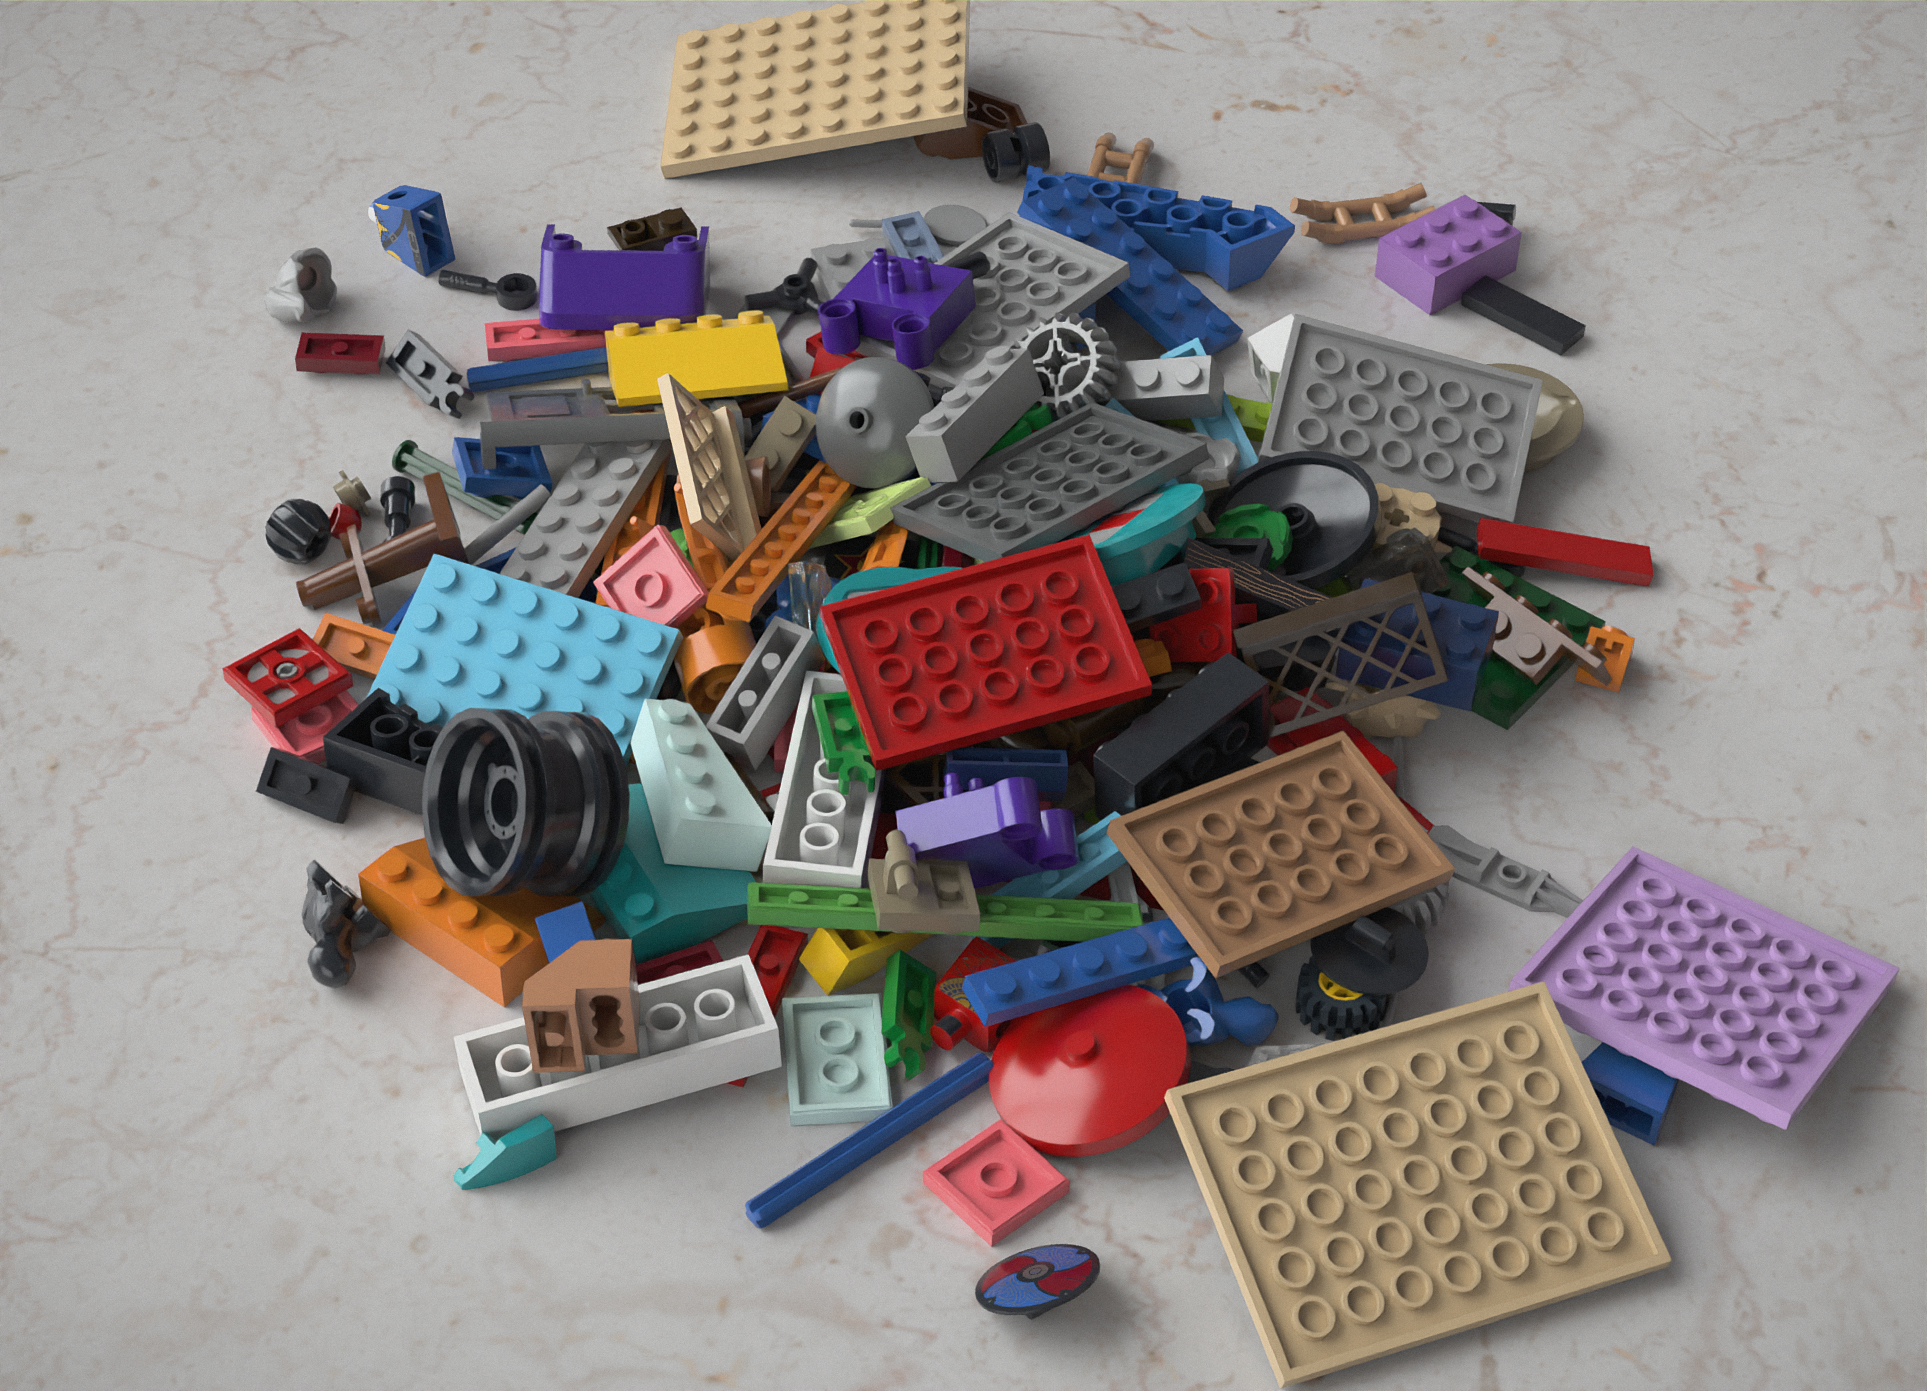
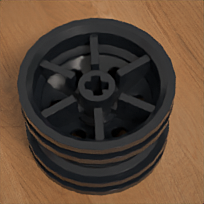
[422,708,630,896]

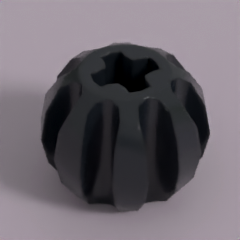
[265,499,332,564]

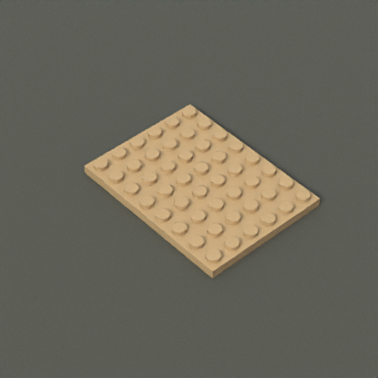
[660,0,970,179]
[1164,982,1672,1389]

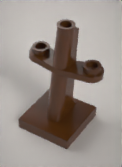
[296,471,469,626]

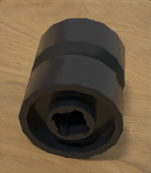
[981,122,1050,183]

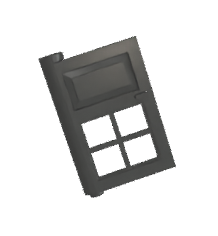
[480,379,752,469]

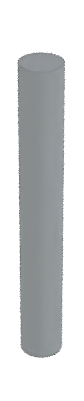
[465,484,551,565]

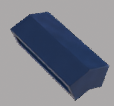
[943,747,1068,802]

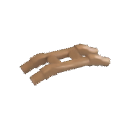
[1087,132,1154,185]
[1290,183,1435,244]

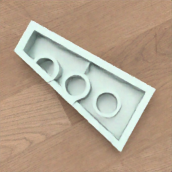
[630,699,772,872]

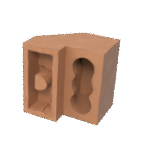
[522,939,641,1073]

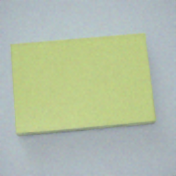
[808,477,931,549]

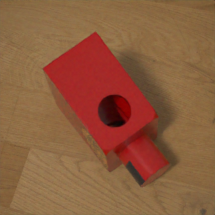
[930,936,1018,1052]

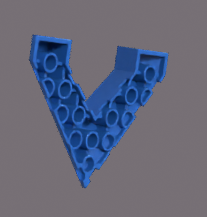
[1020,166,1295,350]

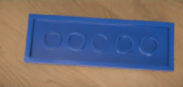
[1017,177,1243,356]

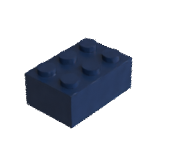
[1336,578,1499,712]

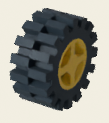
[1295,956,1387,1041]

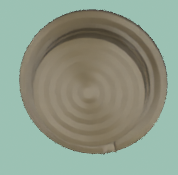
[1486,363,1584,473]

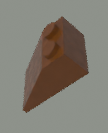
[913,87,1028,160]

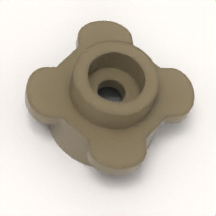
[333,470,371,516]

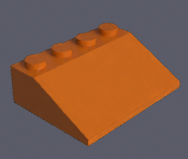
[358,838,606,1007]

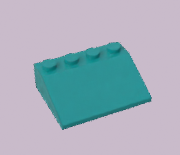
[589,783,757,965]

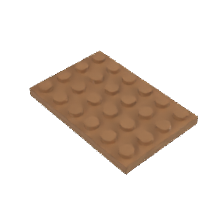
[1106,731,1455,978]

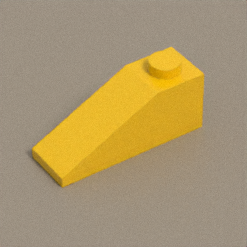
[799,928,933,996]

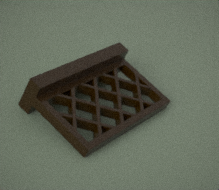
[1233,572,1449,738]

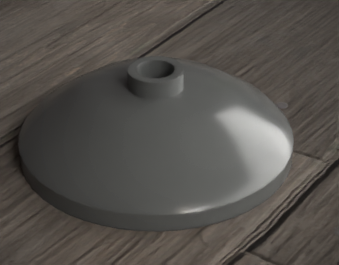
[816,357,934,488]

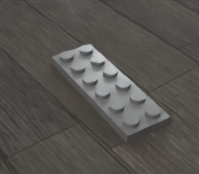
[499,439,672,598]

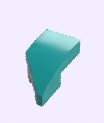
[453,1114,557,1190]

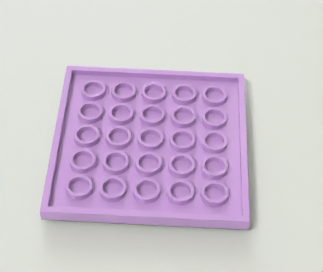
[1508,847,1900,1130]

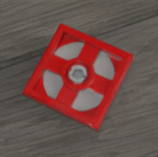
[222,628,353,728]

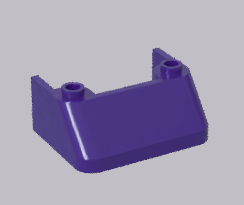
[539,224,710,330]

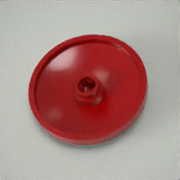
[989,984,1191,1157]

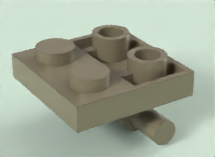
[867,830,981,934]

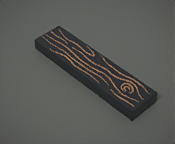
[1179,537,1342,638]

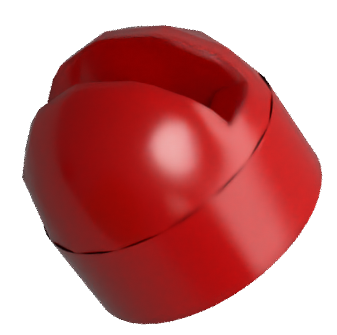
[329,503,362,540]

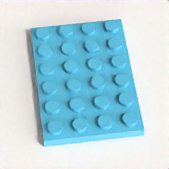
[366,554,683,766]

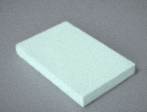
[782,993,893,1126]

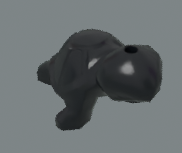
[301,860,392,989]

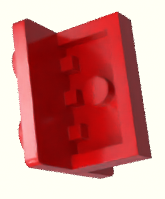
[1149,568,1257,662]

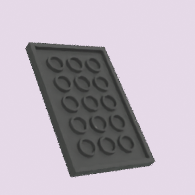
[890,402,1209,562]

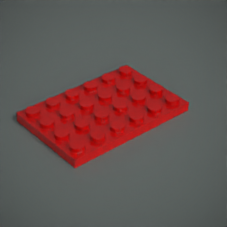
[820,534,1152,771]

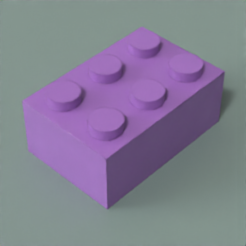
[1375,195,1522,315]

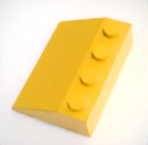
[605,311,788,407]

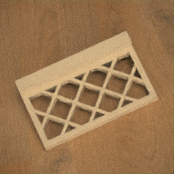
[657,373,761,566]

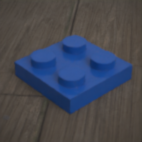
[452,437,553,500]

